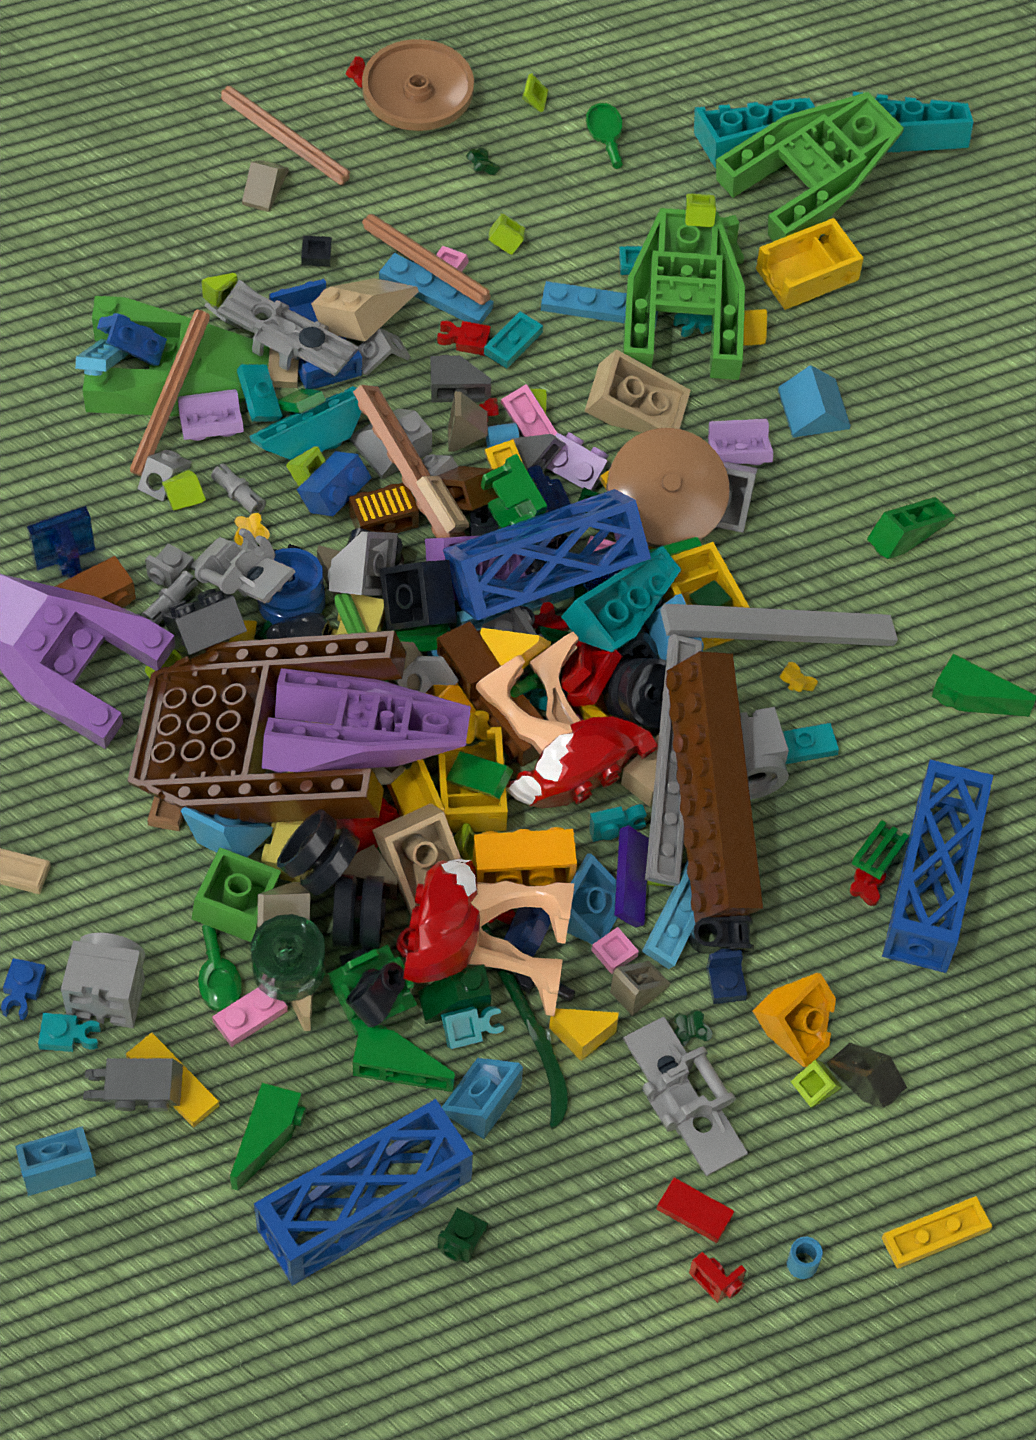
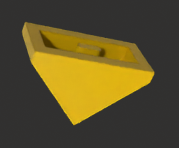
[480,628,551,669]
[549,1008,618,1061]

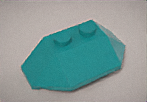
[249,386,362,460]

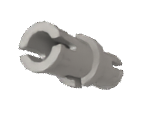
[211,463,266,514]
[142,571,198,625]

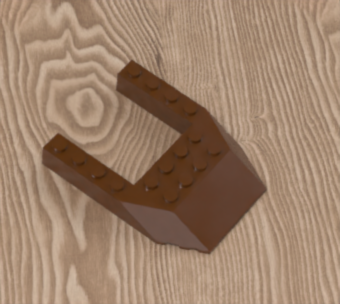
[127,631,407,823]

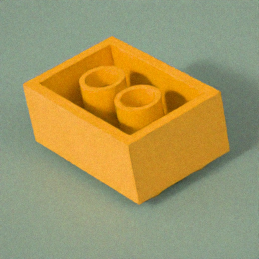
[473,827,577,886]

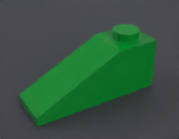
[867,497,956,559]
[932,654,1036,717]
[352,1025,455,1092]
[230,1083,307,1191]

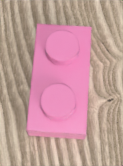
[500,384,557,437]
[212,981,288,1047]

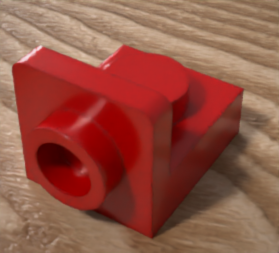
[689,1251,747,1303]

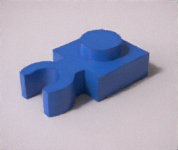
[1,958,47,1020]

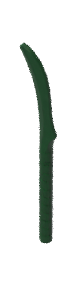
[481,923,568,1130]

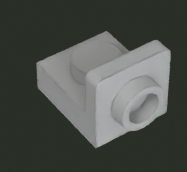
[145,543,194,587]

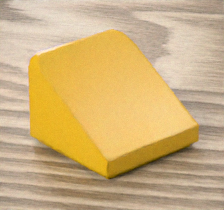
[743,309,767,346]

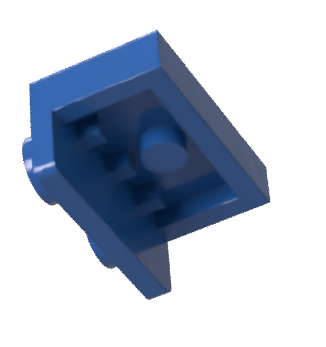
[97,313,167,366]

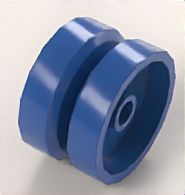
[257,548,325,625]

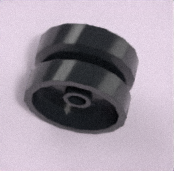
[603,658,667,728]
[277,809,360,896]
[332,874,386,949]

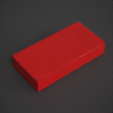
[561,640,592,694]
[566,650,622,707]
[656,1177,735,1243]

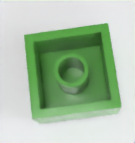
[191,847,281,943]

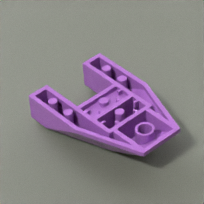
[0,574,175,749]
[262,668,471,773]

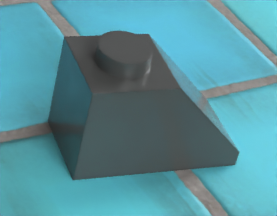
[430,355,491,403]
[510,434,566,482]

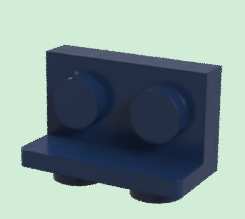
[503,907,551,957]

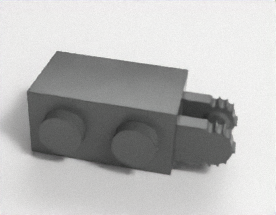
[83,1058,183,1111]

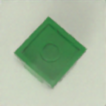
[481,454,547,529]
[326,945,417,1035]

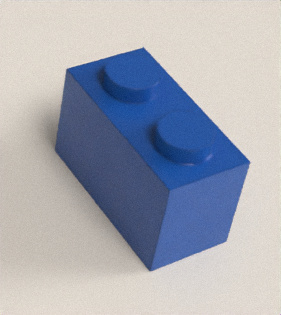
[296,451,372,517]

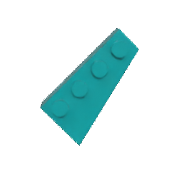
[852,92,974,153]
[694,98,815,168]

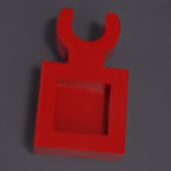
[437,321,491,356]

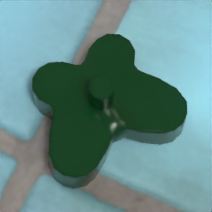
[466,147,500,176]
[673,1009,713,1046]

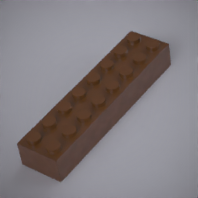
[666,651,763,923]

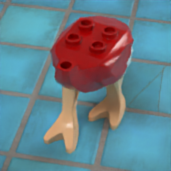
[476,632,658,809]
[403,859,575,1016]

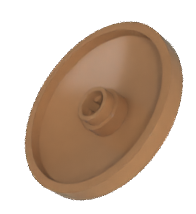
[362,39,474,131]
[606,428,730,548]

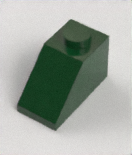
[418,964,492,1024]

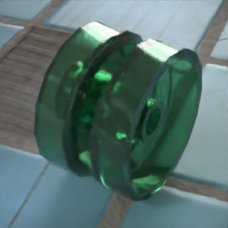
[250,914,326,1002]

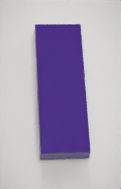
[614,825,649,928]

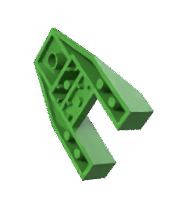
[716,92,904,241]
[622,208,745,380]
[83,296,270,416]

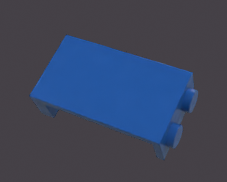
[269,279,362,390]

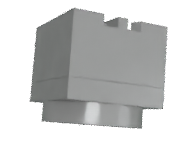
[740,707,789,799]
[61,933,145,1028]

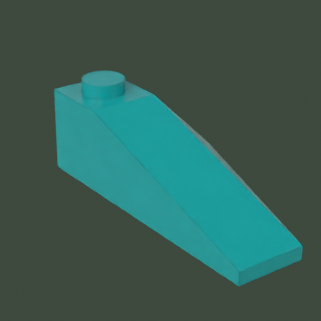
[561,546,681,652]

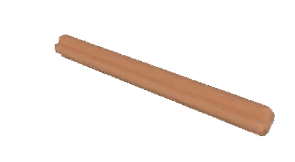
[221,86,350,185]
[362,214,491,305]
[130,310,210,476]

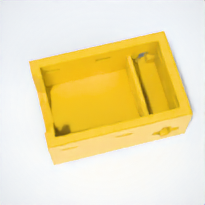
[756,218,864,310]
[663,542,750,650]
[437,727,508,833]

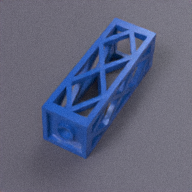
[443,489,651,620]
[882,759,994,973]
[254,1099,473,1286]

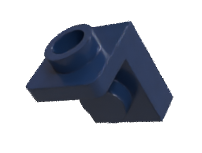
[706,949,747,1004]

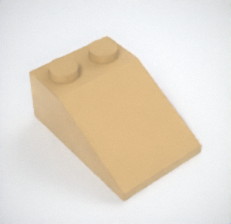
[311,278,419,342]
[585,349,691,433]
[373,803,461,915]

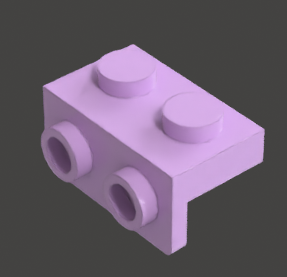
[178,389,244,441]
[708,419,773,465]
[546,432,612,491]

